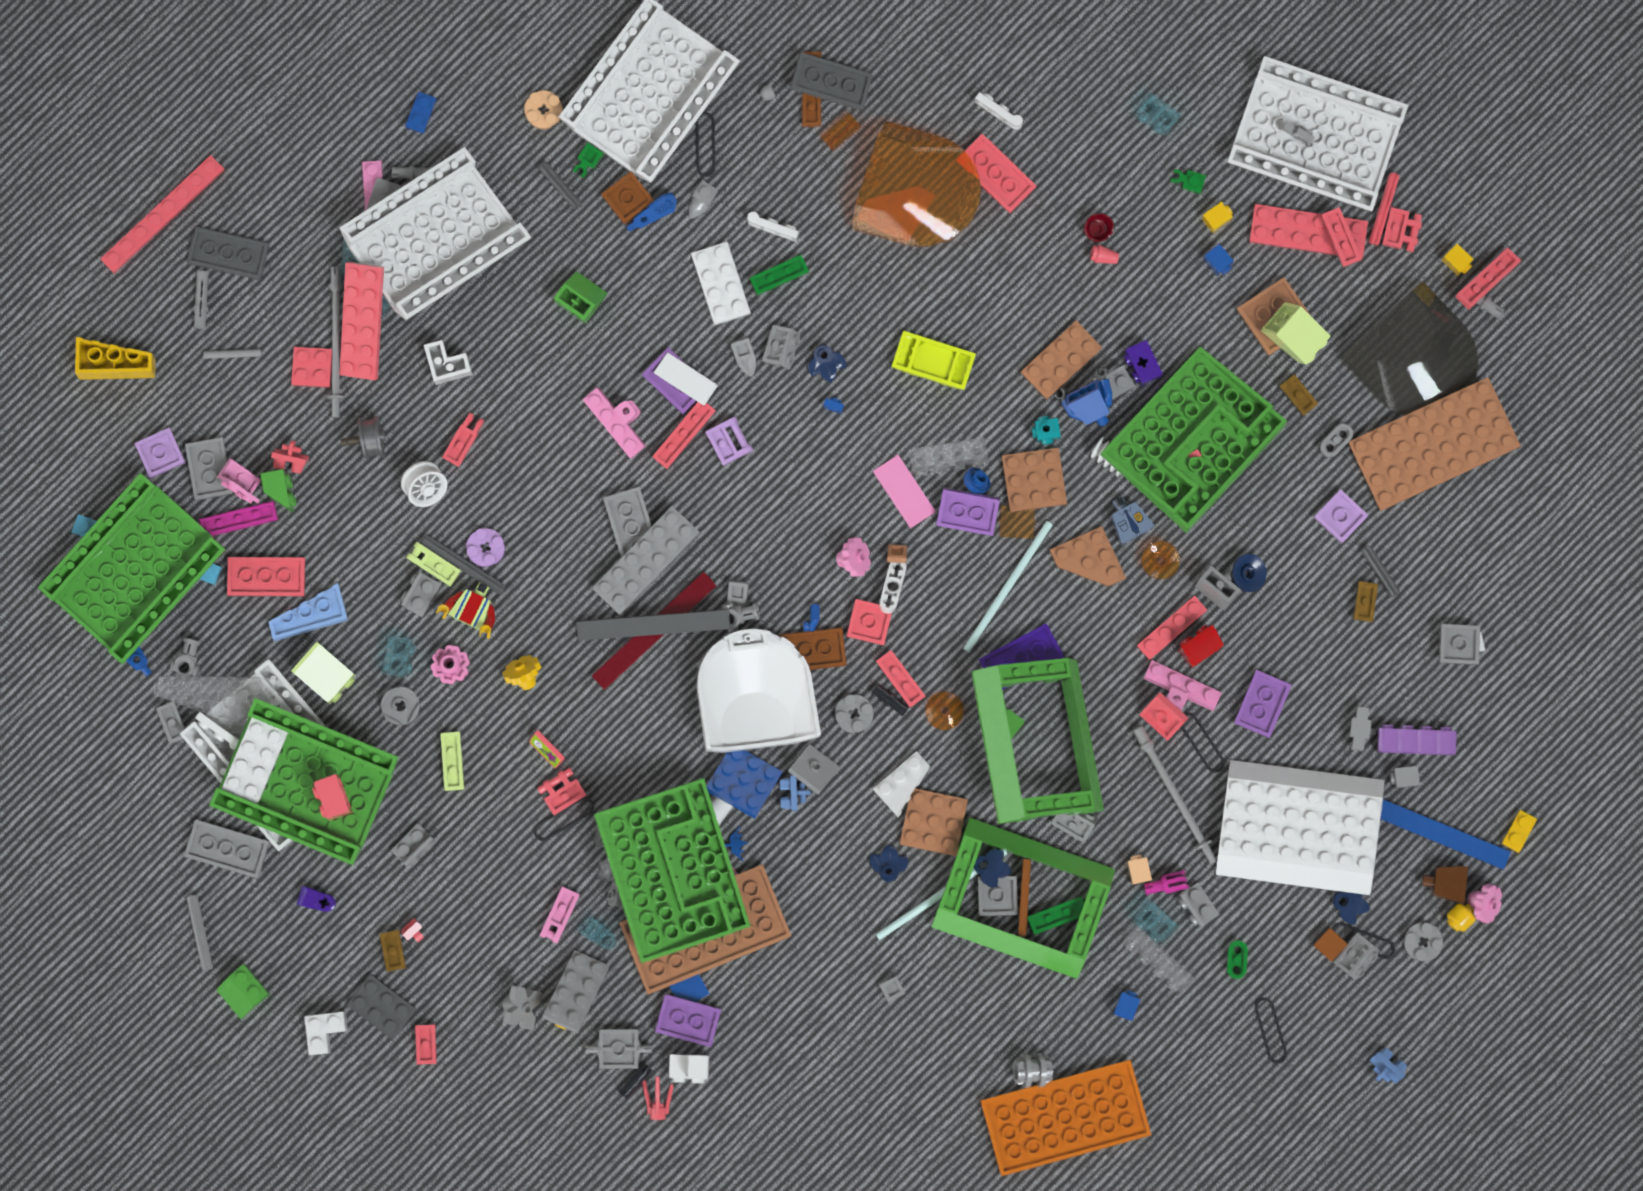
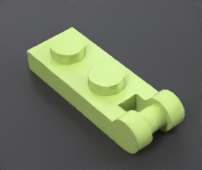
[406,542,461,587]

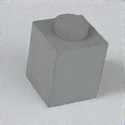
[1390,766,1420,789]

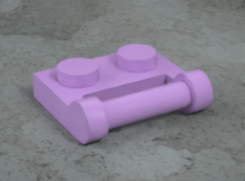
[705,417,753,466]

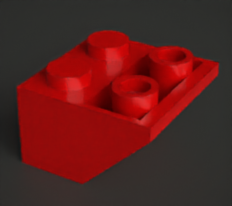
[1178,625,1224,669]

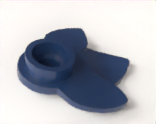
[808,345,846,382]
[870,845,908,882]
[974,849,1011,888]
[1333,891,1370,925]

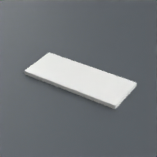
[654,352,718,406]

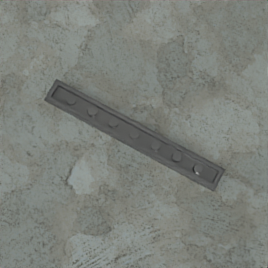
[577,609,731,641]

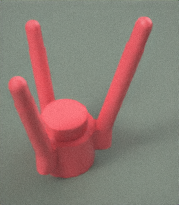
[642,1076,674,1120]

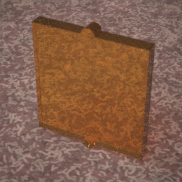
[999,506,1036,539]

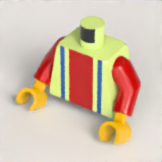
[436,583,496,639]

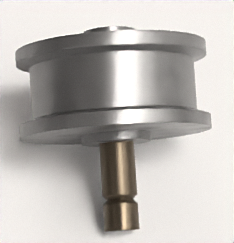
[340,415,386,460]

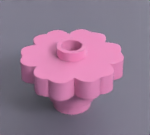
[836,537,871,577]
[431,645,470,685]
[1467,883,1502,924]

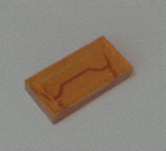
[820,113,861,152]

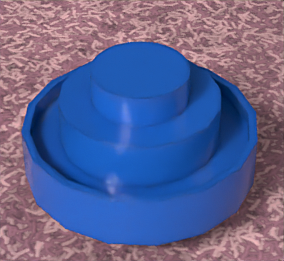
[963,467,991,494]

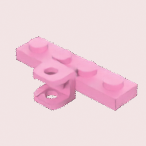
[583,387,646,459]
[1143,660,1221,711]

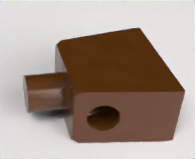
[1422,866,1468,904]

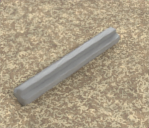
[187,895,213,971]

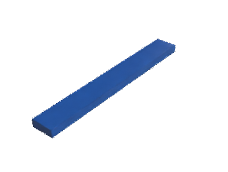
[1380,799,1511,870]

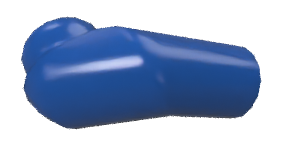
[803,604,820,632]

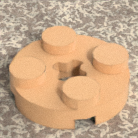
[524,91,563,129]

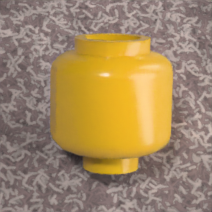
[1447,903,1476,932]

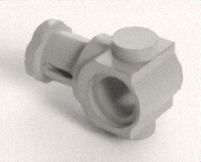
[721,603,760,632]
[170,638,201,678]

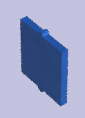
[669,974,710,1003]

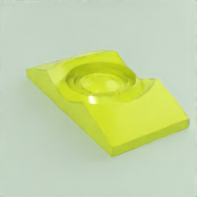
[892,331,976,390]

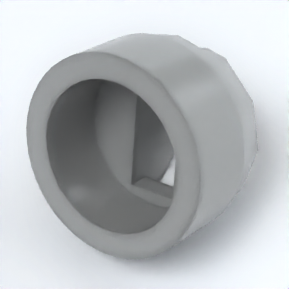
[760,84,776,100]

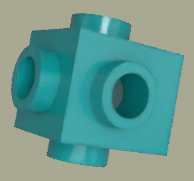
[1031,416,1061,445]

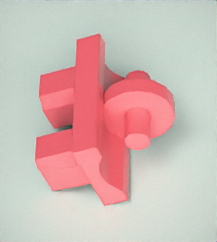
[271,440,309,474]

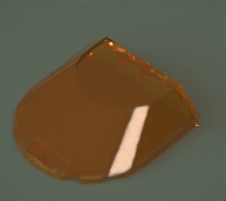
[852,121,981,247]

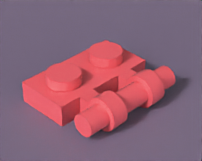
[1382,207,1422,252]
[537,768,587,816]

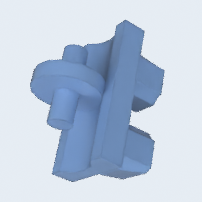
[780,775,811,811]
[1369,1048,1407,1084]

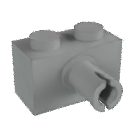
[1195,565,1241,611]

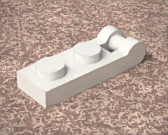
[975,92,1023,130]
[747,212,799,242]
[196,712,239,750]

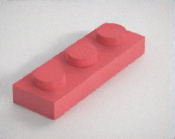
[1321,207,1362,268]
[876,650,926,708]

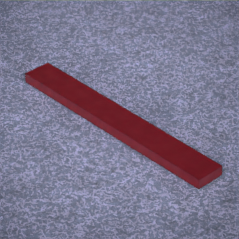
[592,572,717,690]

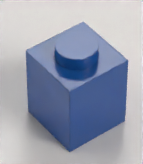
[1203,243,1234,276]
[1113,990,1141,1021]

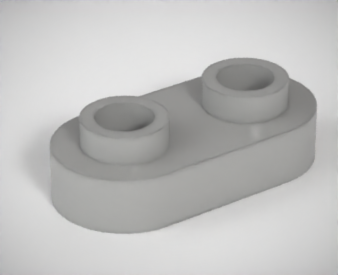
[1320,424,1353,458]

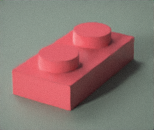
[415,1025,437,1065]

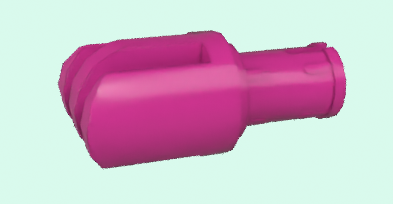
[1144,870,1189,895]

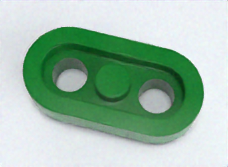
[1227,940,1248,979]

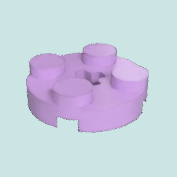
[466,528,505,567]

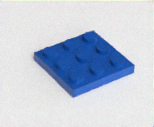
[706,750,782,819]

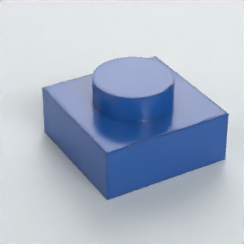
[823,397,844,414]

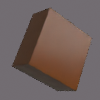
[1313,927,1348,962]

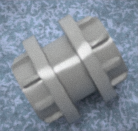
[1013,1053,1053,1088]

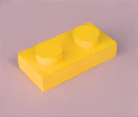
[1501,810,1537,853]

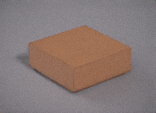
[887,545,907,563]

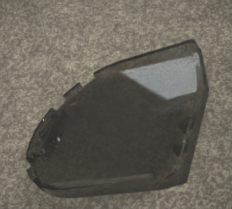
[1340,281,1478,416]

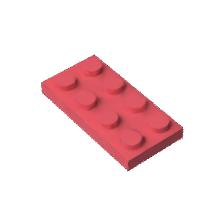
[956,134,1037,214]
[227,557,305,597]

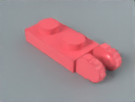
[442,413,484,467]

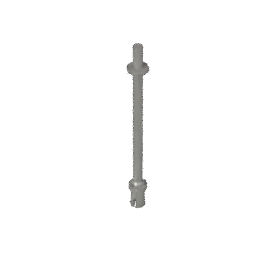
[327,267,344,418]
[1133,726,1217,864]

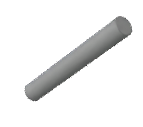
[203,349,262,359]

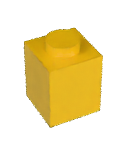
[1202,202,1233,233]
[1442,244,1473,276]

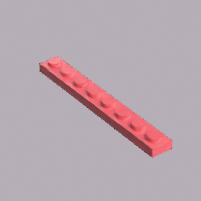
[101,155,225,274]

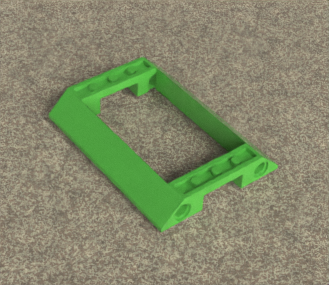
[971,658,1104,824]
[931,818,1115,979]

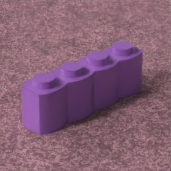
[1377,725,1456,755]

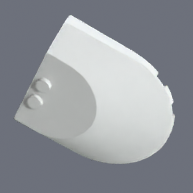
[697,629,821,753]

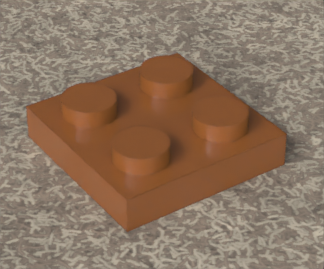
[601,172,654,225]

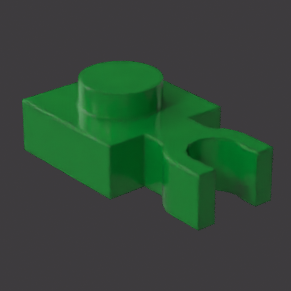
[573,143,605,178]
[1170,169,1206,195]

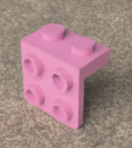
[217,458,261,504]

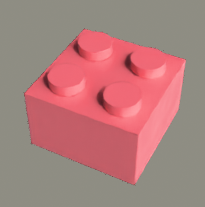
[312,774,353,820]

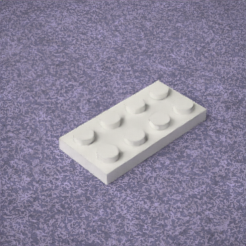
[691,242,751,326]
[222,718,288,804]

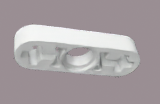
[879,562,906,614]

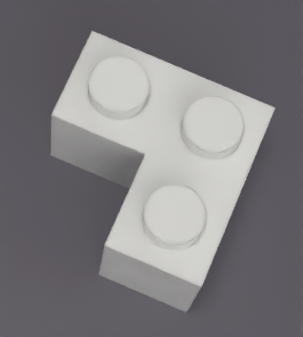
[424,340,473,385]
[305,1012,348,1055]
[669,1054,709,1083]

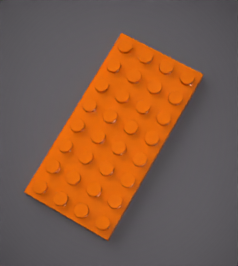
[981,1060,1151,1176]

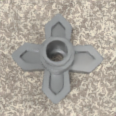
[503,985,542,1030]

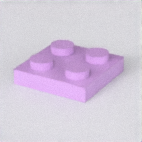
[135,428,186,478]
[1314,489,1369,544]

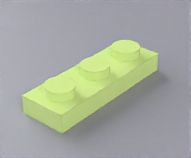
[440,732,464,791]

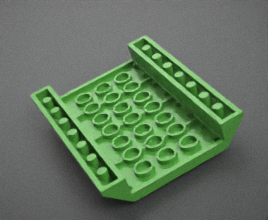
[38,473,226,665]
[209,698,398,865]

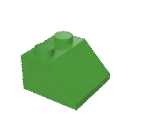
[217,964,271,1019]

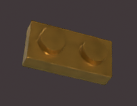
[1279,374,1319,416]
[1353,581,1378,622]
[380,930,406,972]

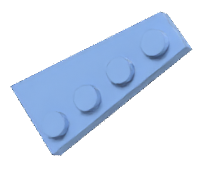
[269,583,348,641]

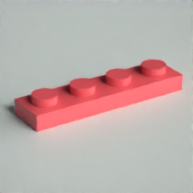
[1455,248,1521,310]
[652,402,716,469]
[1137,596,1207,660]

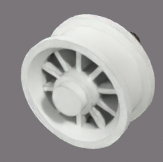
[401,461,447,507]

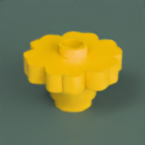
[502,655,541,690]

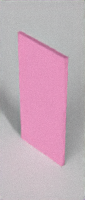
[873,455,936,528]

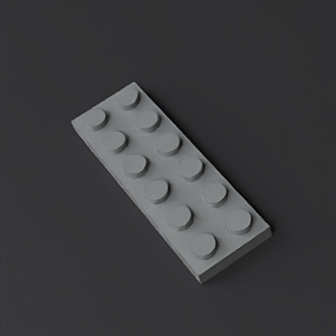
[592,506,700,615]

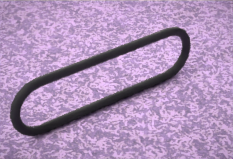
[696,112,715,177]
[1181,713,1225,772]
[534,797,594,841]
[1332,923,1396,959]
[1255,998,1287,1064]

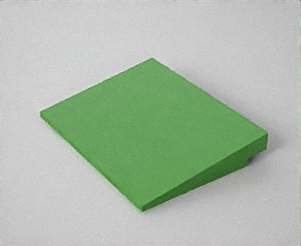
[1100,347,1287,533]
[594,778,751,963]

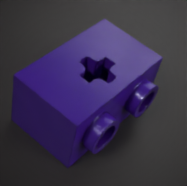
[1123,340,1163,386]

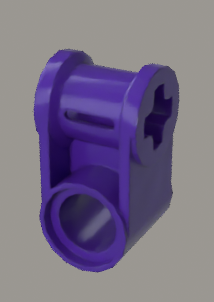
[296,886,336,912]

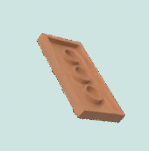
[1021,321,1102,400]

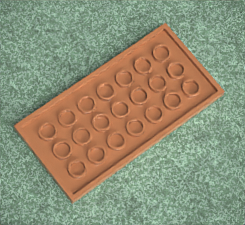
[1348,378,1521,511]
[619,864,791,995]

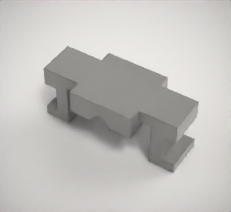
[1349,707,1376,751]

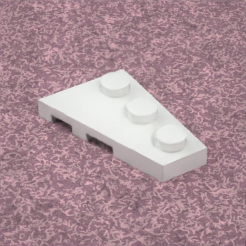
[873,751,930,817]

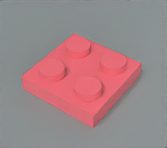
[291,347,332,388]
[847,599,892,646]
[1139,692,1188,741]

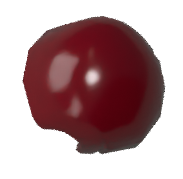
[1084,213,1114,242]

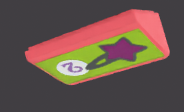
[529,731,565,768]

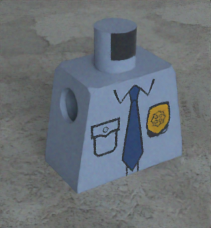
[1111,496,1154,546]

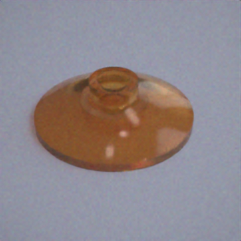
[1141,541,1180,579]
[925,692,964,730]

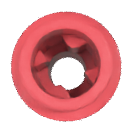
[1090,244,1119,264]

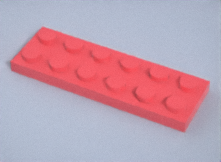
[1249,204,1368,259]
[340,262,384,380]

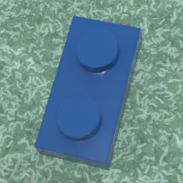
[405,92,437,134]

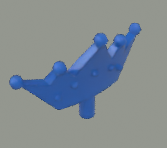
[725,826,748,861]

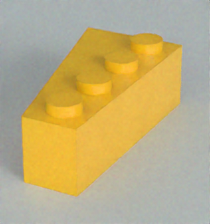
[75,337,156,380]

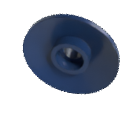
[1232,554,1267,592]

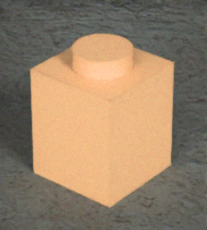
[1127,855,1152,885]

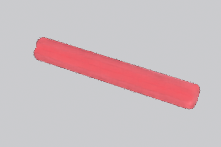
[1369,173,1400,245]

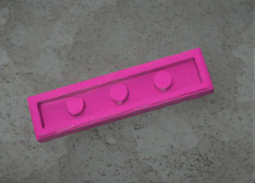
[199,501,278,536]

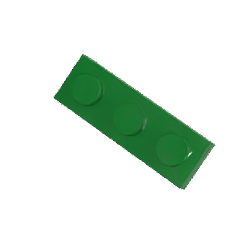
[749,255,809,296]
[1027,896,1084,935]

